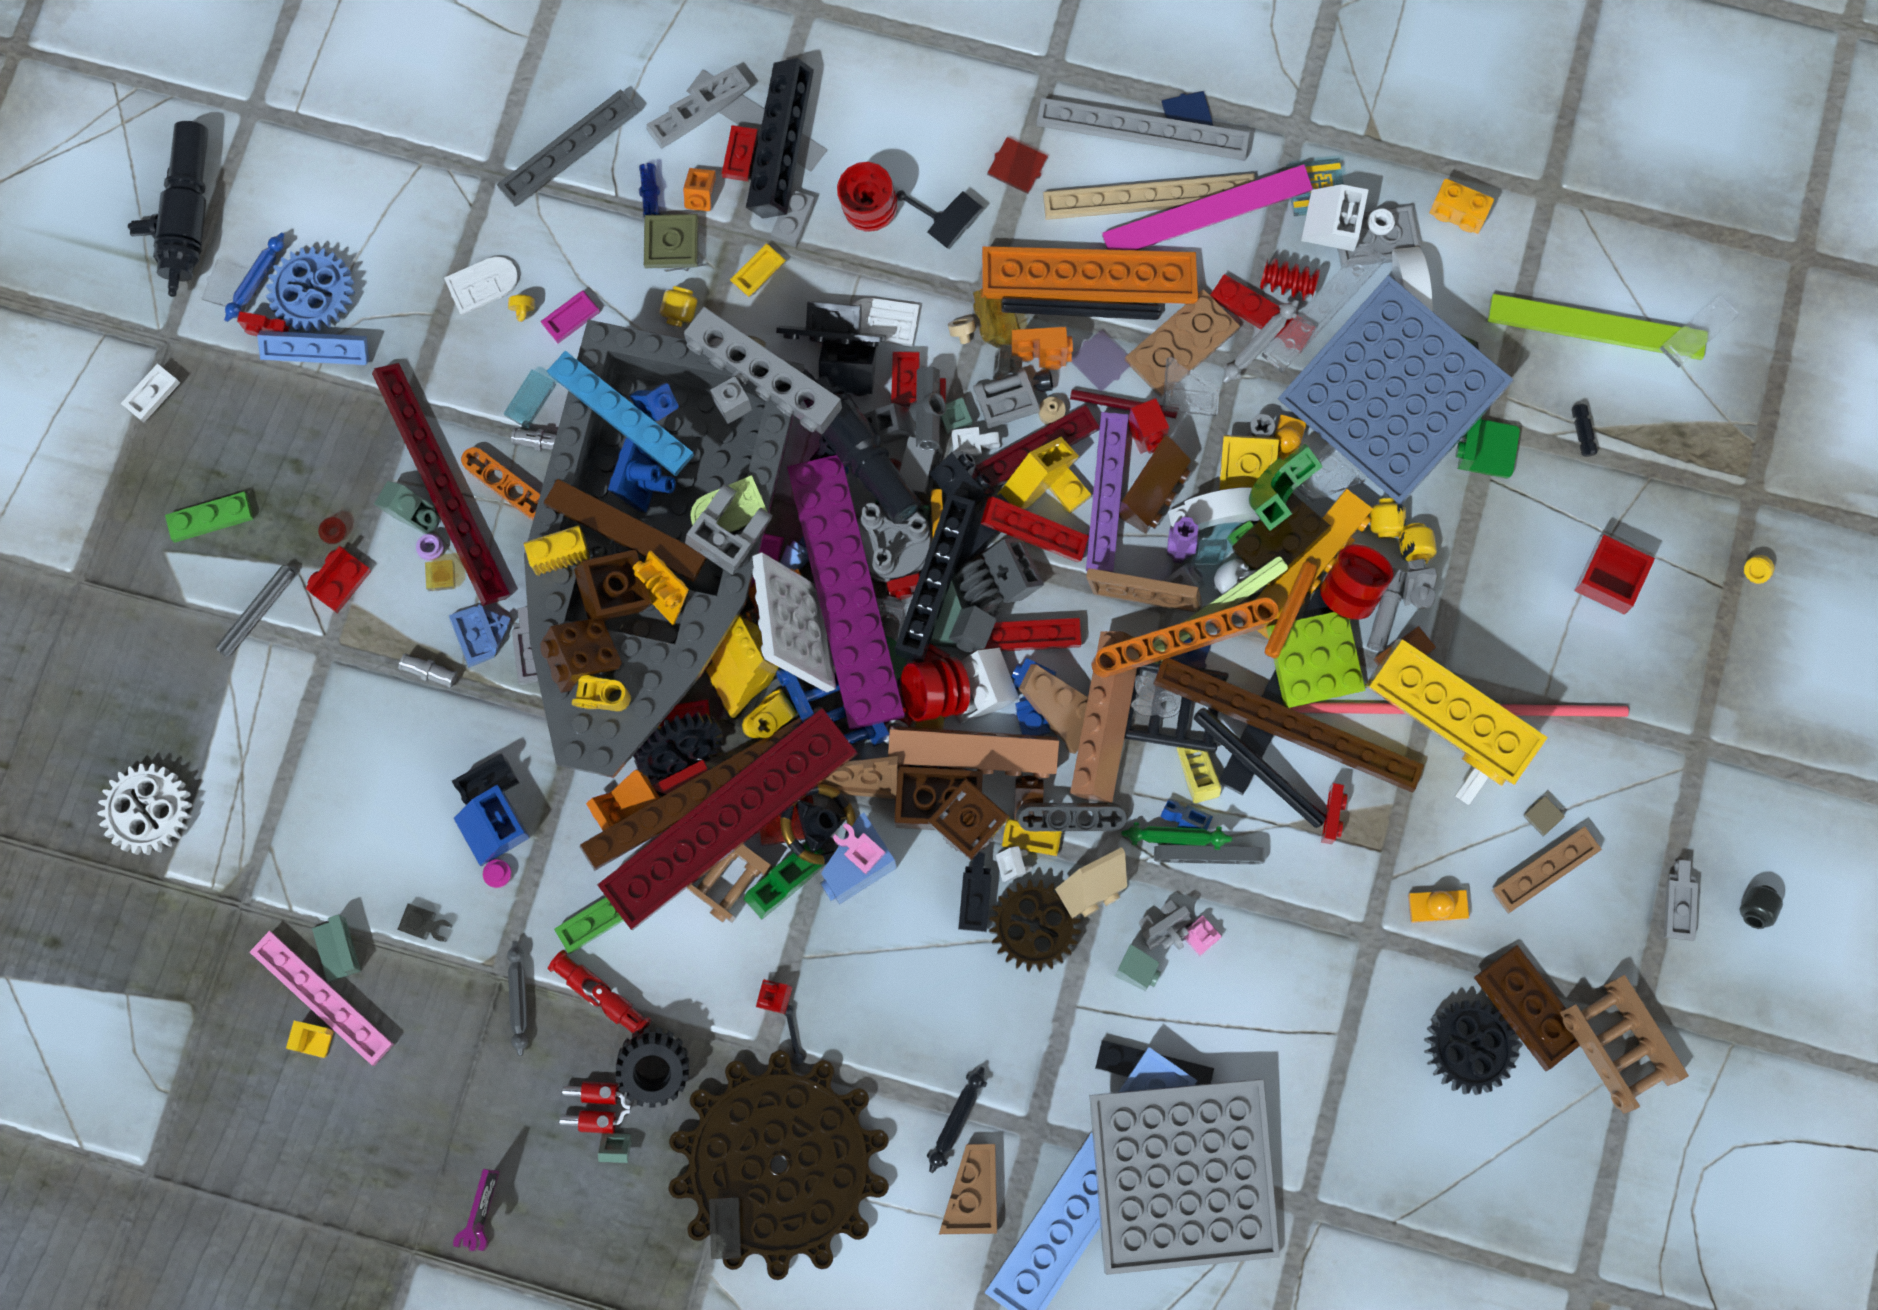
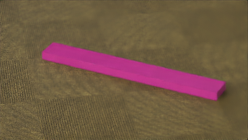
[1102,164,1313,251]

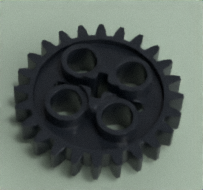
[633,712,723,781]
[1424,1000,1519,1095]

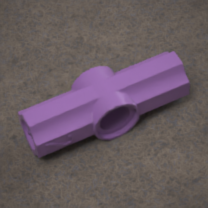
[1167,517,1199,563]

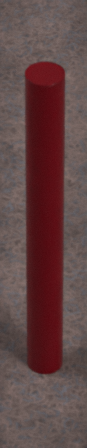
[1070,389,1178,419]

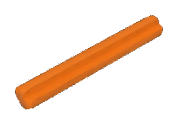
[1264,562,1317,659]

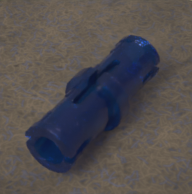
[639,163,660,218]

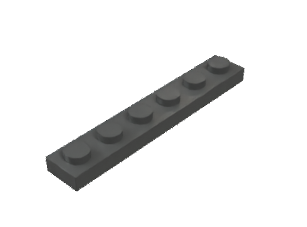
[497,89,638,207]

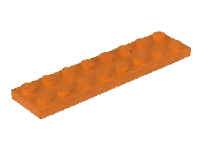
[982,246,1198,304]

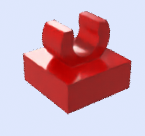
[756,979,793,1015]

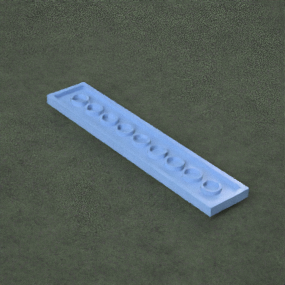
[985,1047,1197,1310]

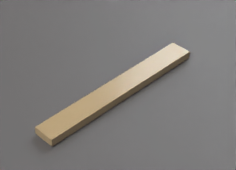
[1043,173,1255,220]

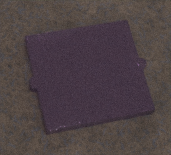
[1071,330,1130,392]

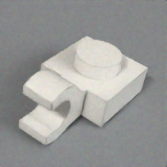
[952,427,1000,457]

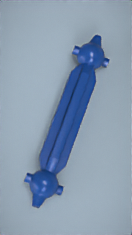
[224,232,285,322]

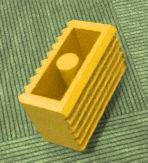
[523,526,591,576]

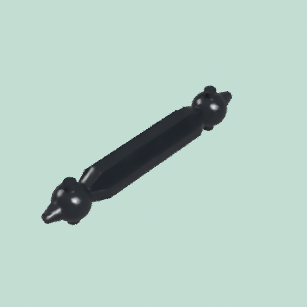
[927,1067,987,1173]

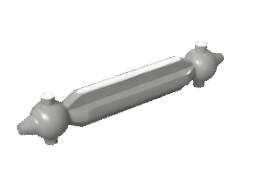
[1222,300,1299,383]

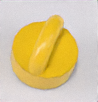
[508,295,535,322]
[1744,555,1774,584]

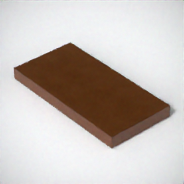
[1474,945,1580,1072]

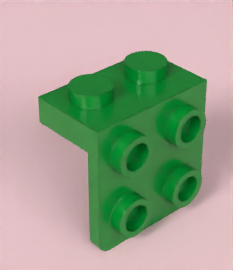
[1455,417,1520,479]

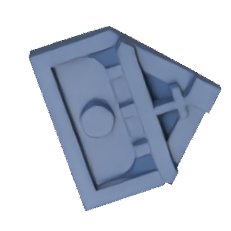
[449,604,511,668]

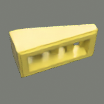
[1176,747,1221,803]

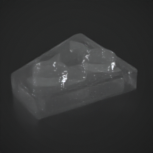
[1163,357,1220,416]
[1296,443,1368,502]

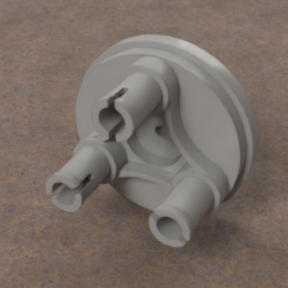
[857,503,933,583]

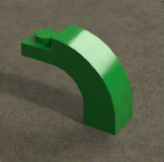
[1249,444,1323,531]

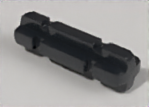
[1571,404,1598,457]

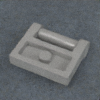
[973,369,1040,429]

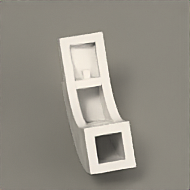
[1392,247,1433,312]
[1168,488,1260,531]

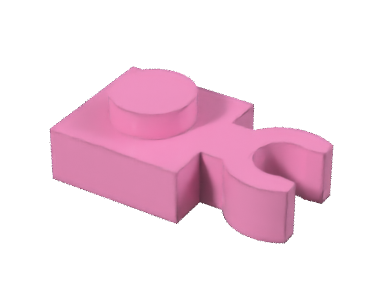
[833,823,885,874]

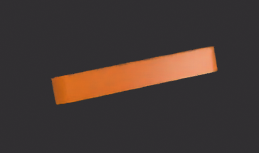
[1091,597,1279,677]

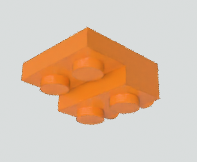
[1011,327,1073,370]

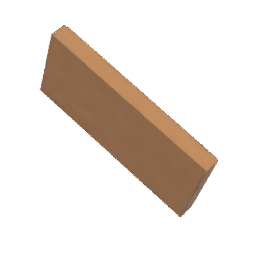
[1086,568,1203,612]

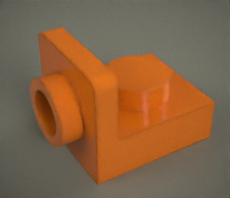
[683,168,716,211]

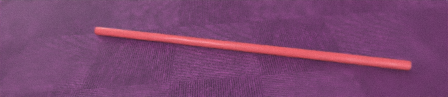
[1289,702,1629,717]

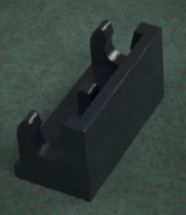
[452,754,519,805]

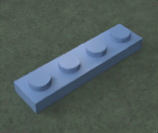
[257,331,369,365]

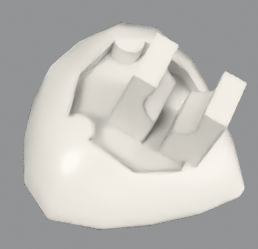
[1214,559,1264,604]

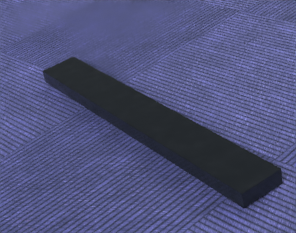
[1219,588,1334,795]

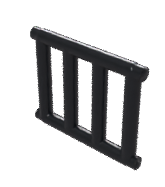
[1124,661,1229,753]

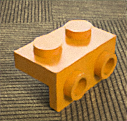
[1429,179,1494,234]

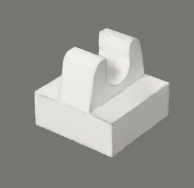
[995,846,1032,882]

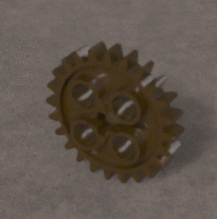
[989,879,1081,973]

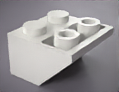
[1301,184,1368,251]
[957,648,1019,724]

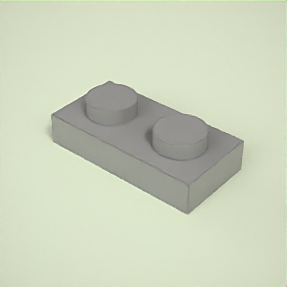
[771,189,815,247]

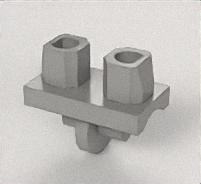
[1403,559,1437,609]
[1139,900,1193,951]

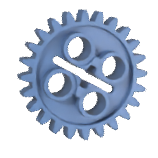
[266,247,355,332]

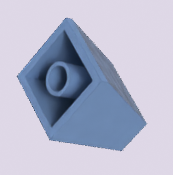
[820,813,897,905]

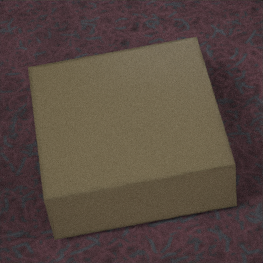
[1523,796,1565,836]

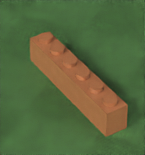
[1070,631,1139,803]
[888,726,1059,778]

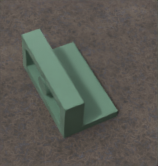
[312,914,361,982]

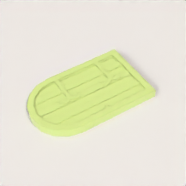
[690,475,767,533]

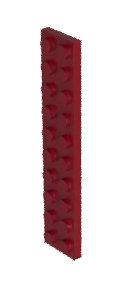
[597,708,858,930]

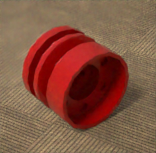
[837,162,898,232]
[901,657,970,721]

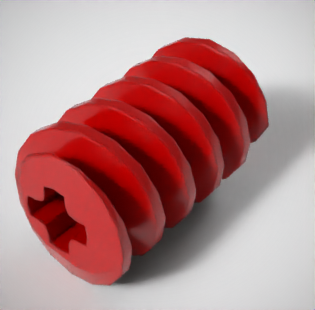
[1260,258,1320,301]

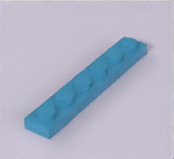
[547,351,694,476]

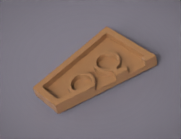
[938,1144,997,1235]

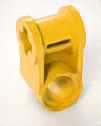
[572,675,631,711]
[742,689,797,738]

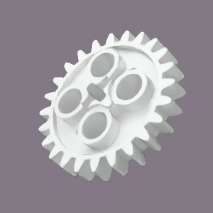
[97,764,192,855]

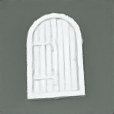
[444,257,518,316]
[853,298,919,346]

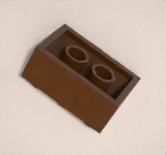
[1119,435,1192,534]

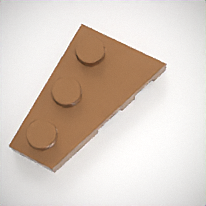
[1019,664,1088,754]
[820,756,898,799]

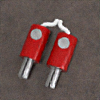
[559,1081,630,1134]

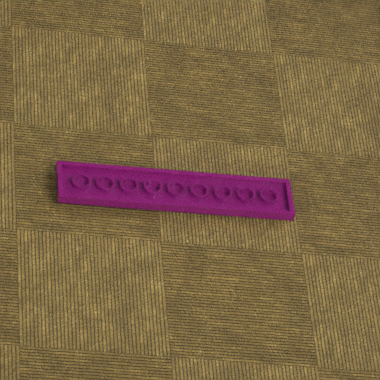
[787,455,904,730]

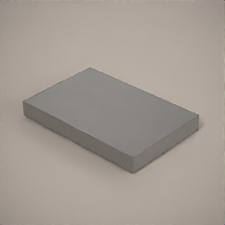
[1337,205,1421,269]

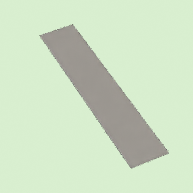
[686,70,827,172]

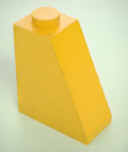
[998,437,1079,509]

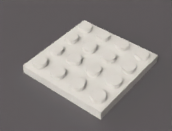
[752,553,836,692]

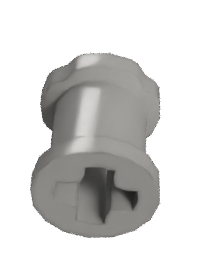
[1248,414,1275,437]

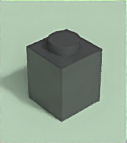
[949,606,997,652]

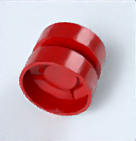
[1320,544,1393,620]

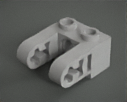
[685,484,773,575]

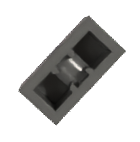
[982,537,1044,603]

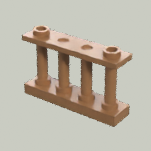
[686,844,773,923]
[1560,975,1689,1114]

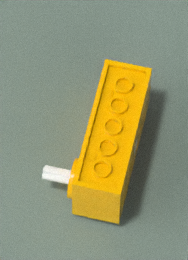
[1365,639,1548,805]

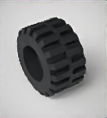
[616,1027,689,1108]

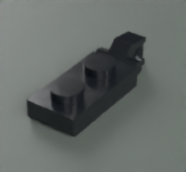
[958,853,992,933]

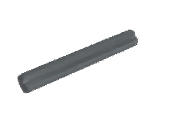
[216,565,295,657]

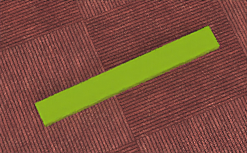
[1487,294,1707,360]

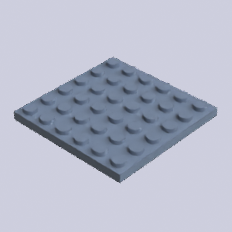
[1277,275,1514,504]

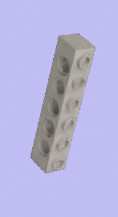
[684,307,842,434]

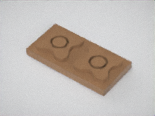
[1124,289,1240,398]

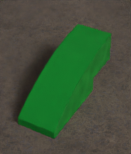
[744,843,826,920]

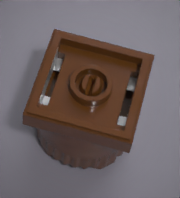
[928,779,1010,861]

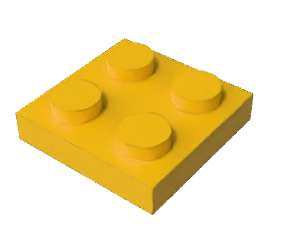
[1219,435,1279,490]

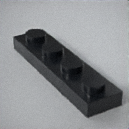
[1095,1040,1214,1085]

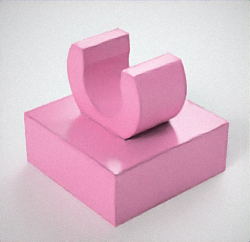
[1183,915,1222,956]

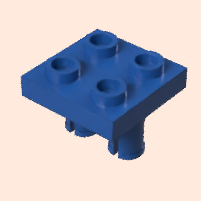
[608,438,676,512]

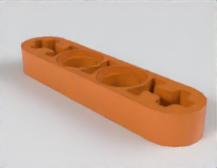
[461,447,540,520]

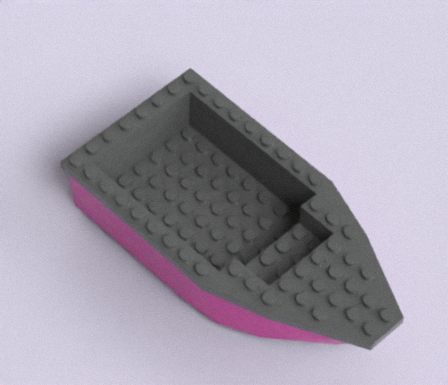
[524,319,804,778]

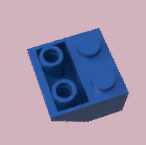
[453,785,530,866]

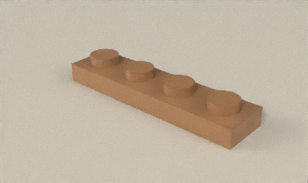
[1491,827,1602,914]

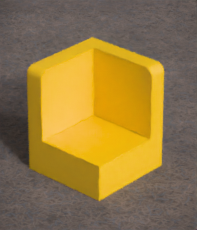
[286,1020,334,1058]

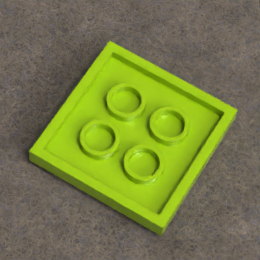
[1266,612,1366,708]

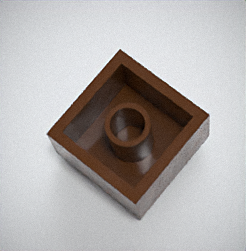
[574,550,651,621]

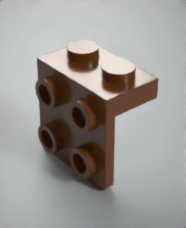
[540,619,622,693]

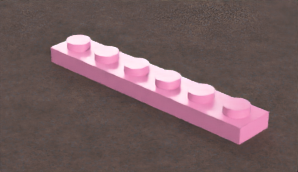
[250,931,394,1066]

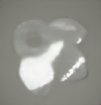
[1131,675,1181,718]

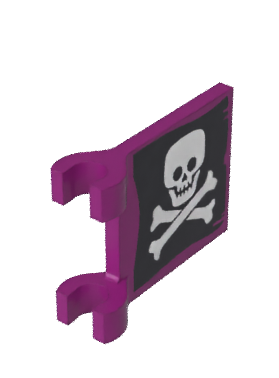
[453,1169,500,1251]

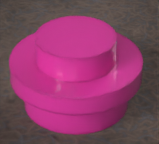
[483,860,511,888]

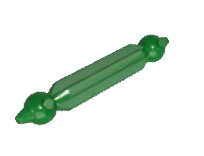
[1121,822,1233,850]

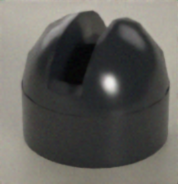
[1033,369,1053,392]

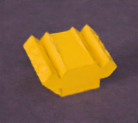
[706,614,779,718]

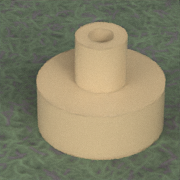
[948,317,976,344]
[1038,397,1066,425]

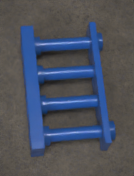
[777,658,889,747]

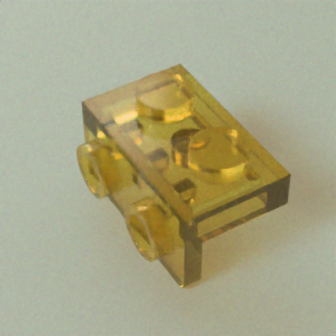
[973,289,1020,349]

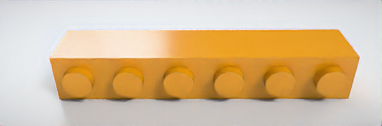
[1256,489,1373,639]

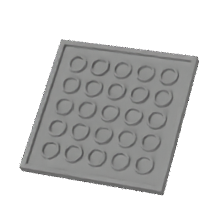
[1089,1079,1280,1275]

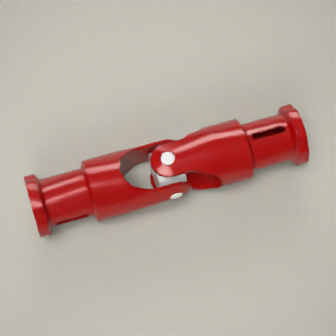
[547,950,652,1034]

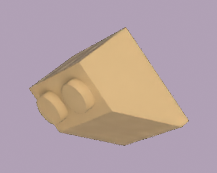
[1055,847,1127,919]

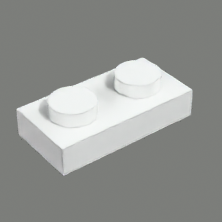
[121,364,180,423]

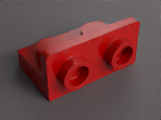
[306,546,372,614]

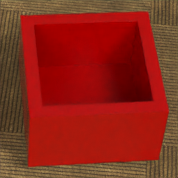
[1574,535,1655,615]

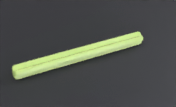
[1153,556,1288,652]

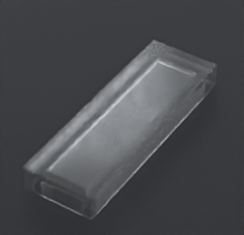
[1660,295,1739,368]

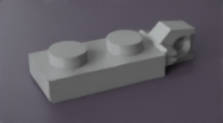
[512,607,538,685]
[1664,860,1698,941]

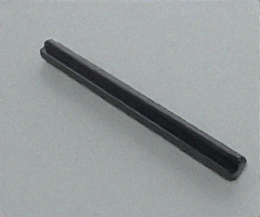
[1001,297,1160,320]
[1193,707,1327,828]

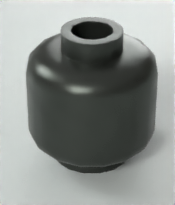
[1739,885,1783,929]

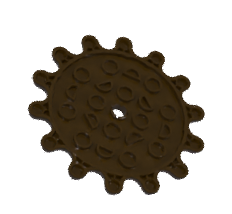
[668,1050,889,1280]

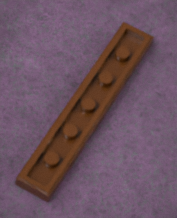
[543,479,707,582]

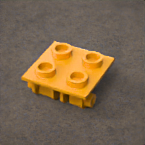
[633,551,689,625]

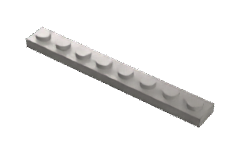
[1036,98,1250,161]

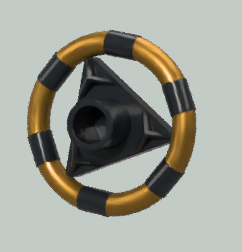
[780,784,857,865]

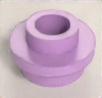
[416,534,444,561]

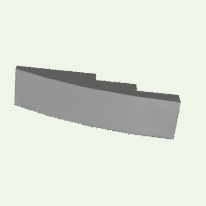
[647,65,750,149]

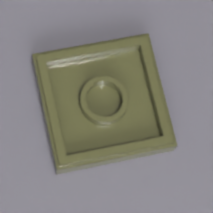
[643,214,699,268]

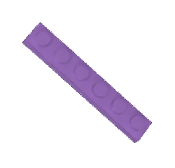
[1086,412,1128,572]

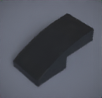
[927,191,984,249]

